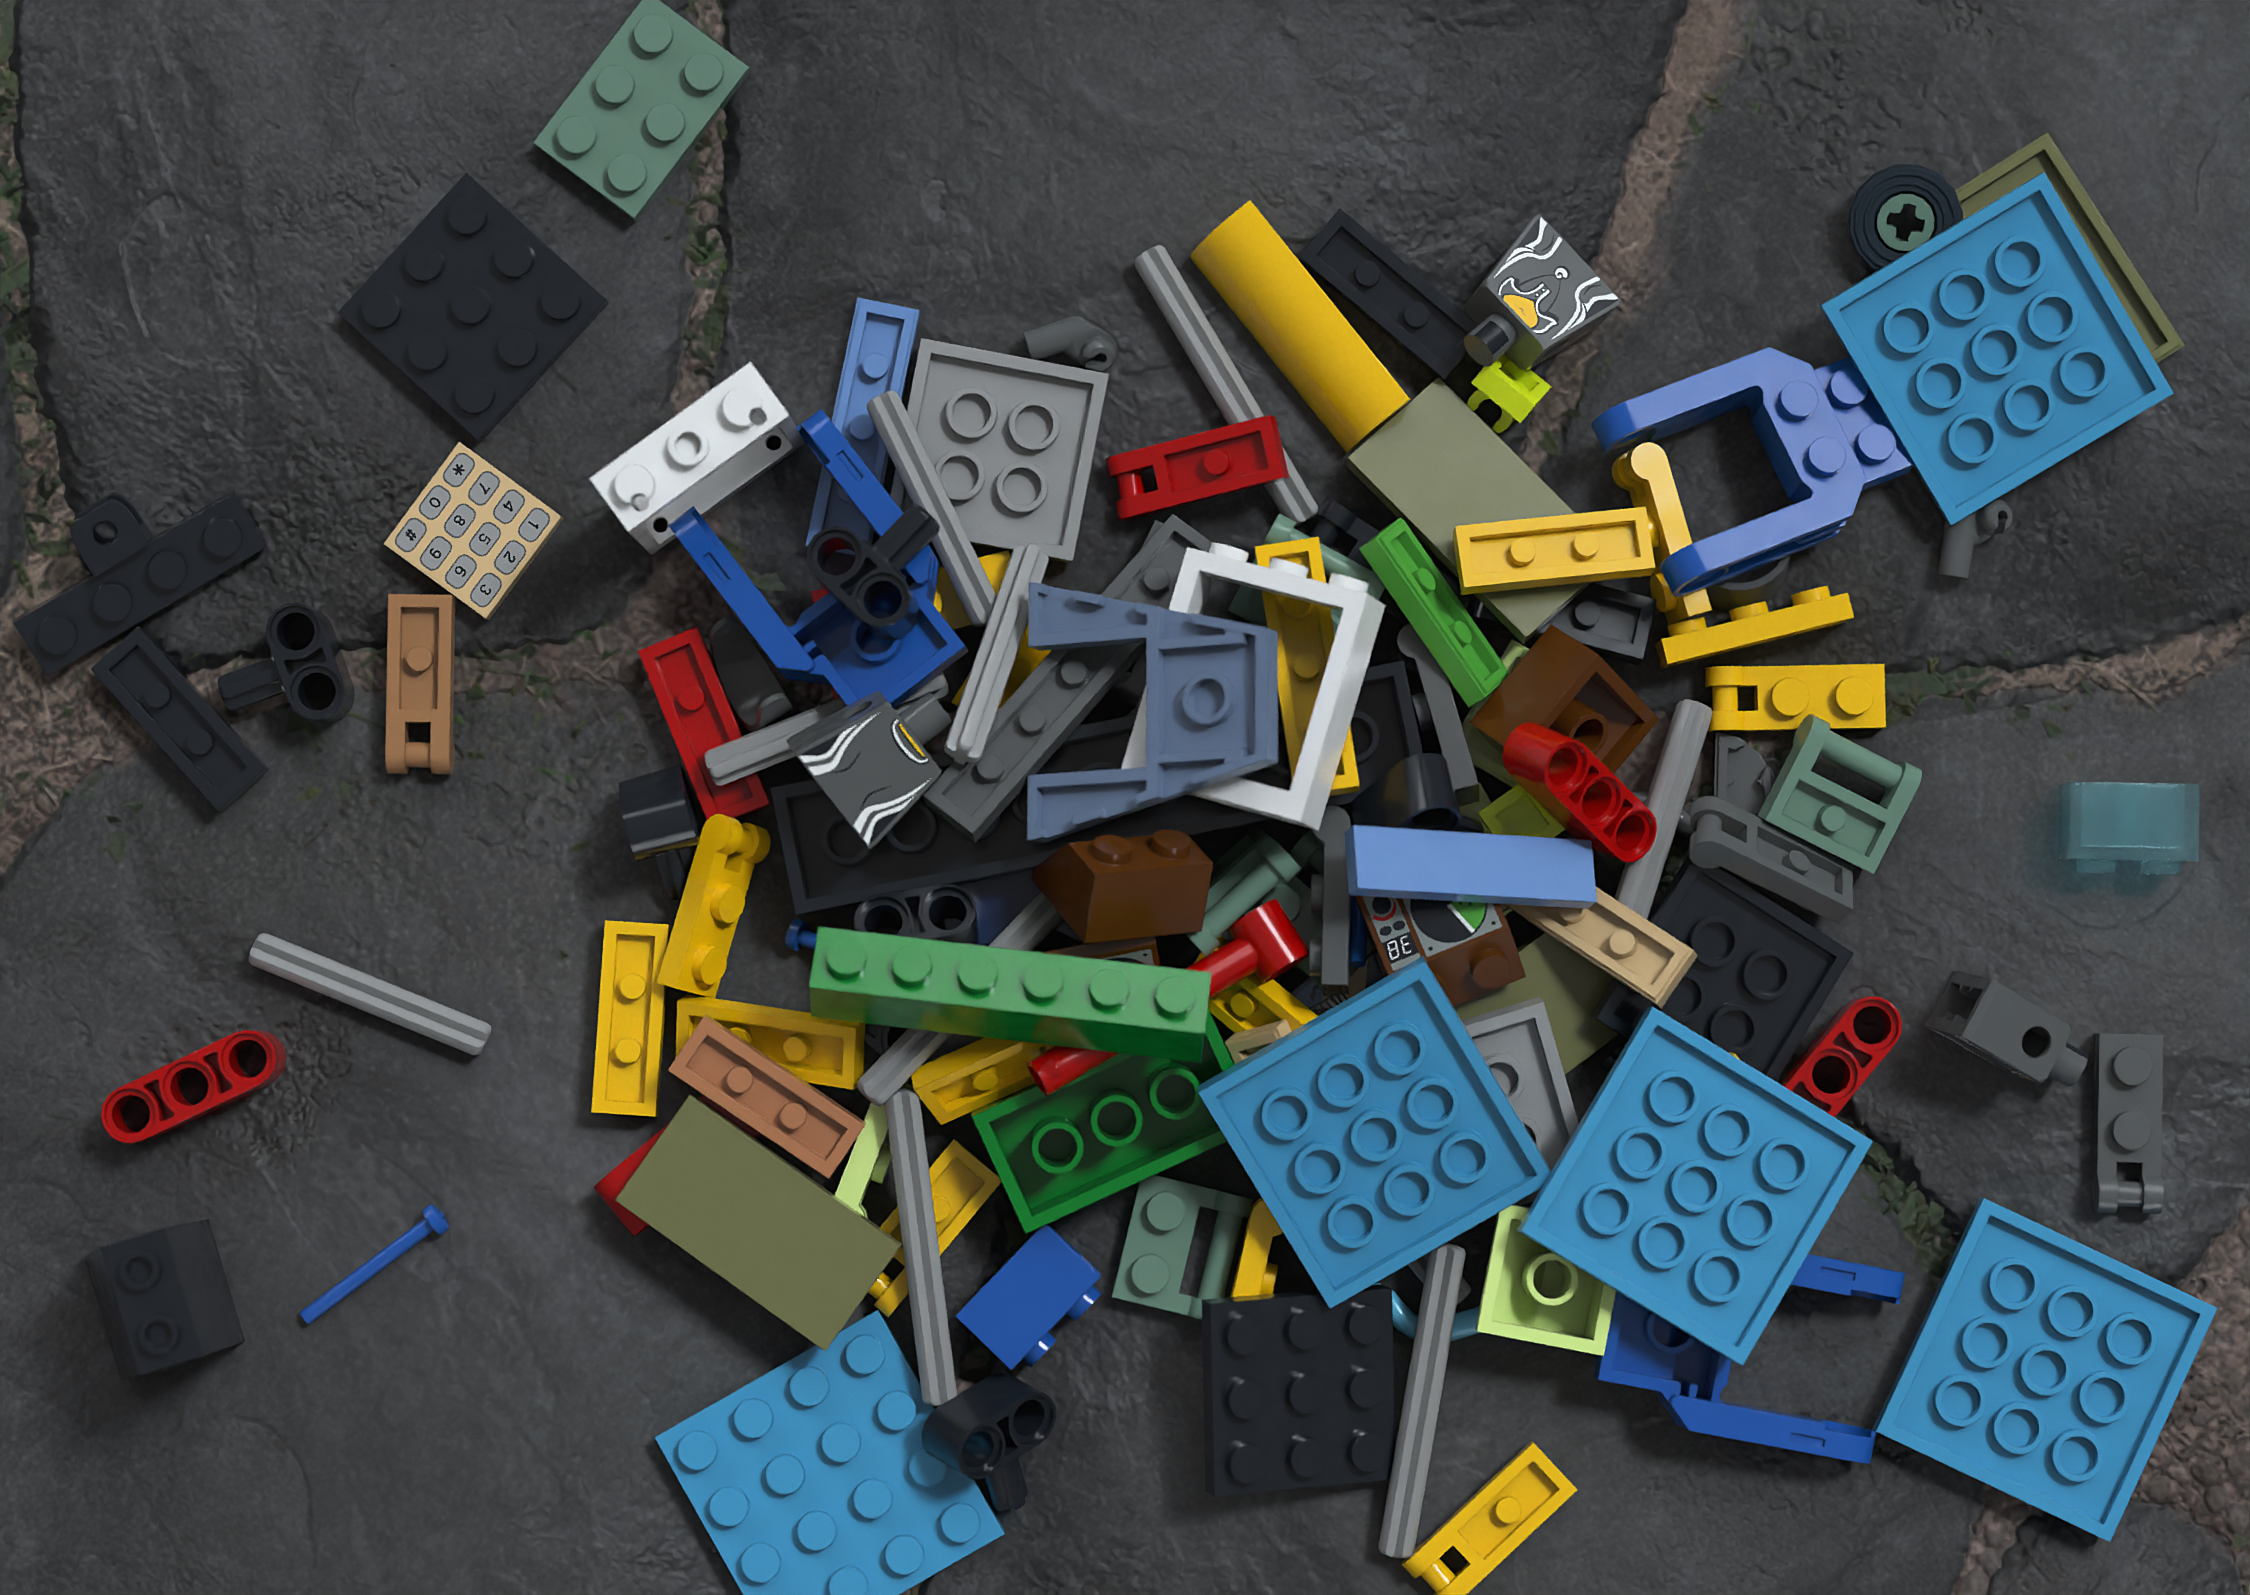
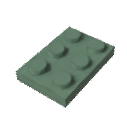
[533,0,751,222]

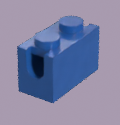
[956,1223,1101,1370]

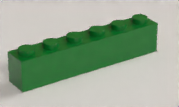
[809,927,1211,1063]

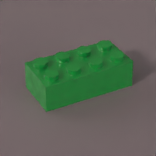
[971,1009,1234,1234]

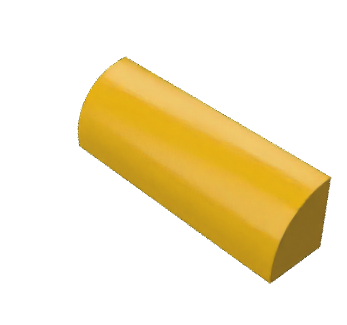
[1190,200,1410,454]

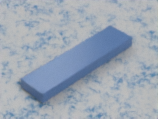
[806,297,921,557]
[1344,825,1597,909]

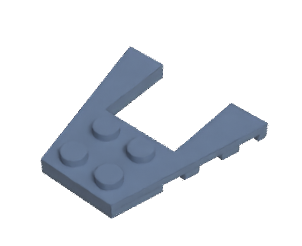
[1027,582,1278,843]

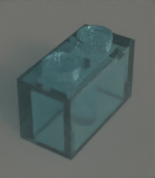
[2058,782,2199,875]

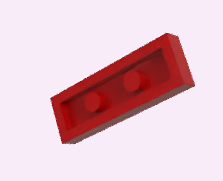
[638,627,771,820]

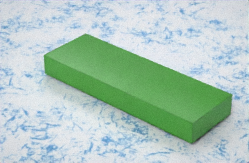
[1359,517,1509,707]

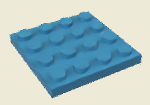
[1819,172,2174,525]
[1197,956,1551,1309]
[1516,1007,1873,1366]
[1872,1197,2217,1542]
[655,1309,1005,1595]

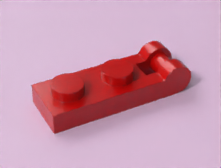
[1105,415,1290,521]

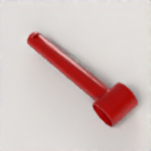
[1027,899,1310,1096]

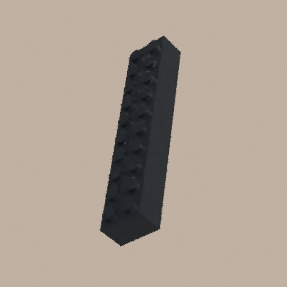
[771,660,1423,916]

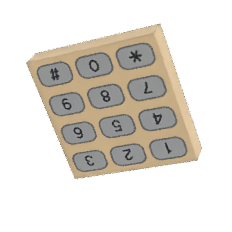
[384,442,564,620]

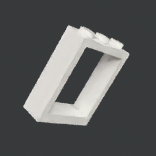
[589,362,805,555]
[1121,542,1385,831]

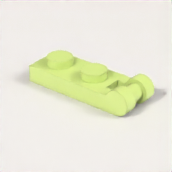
[835,1077,914,1219]

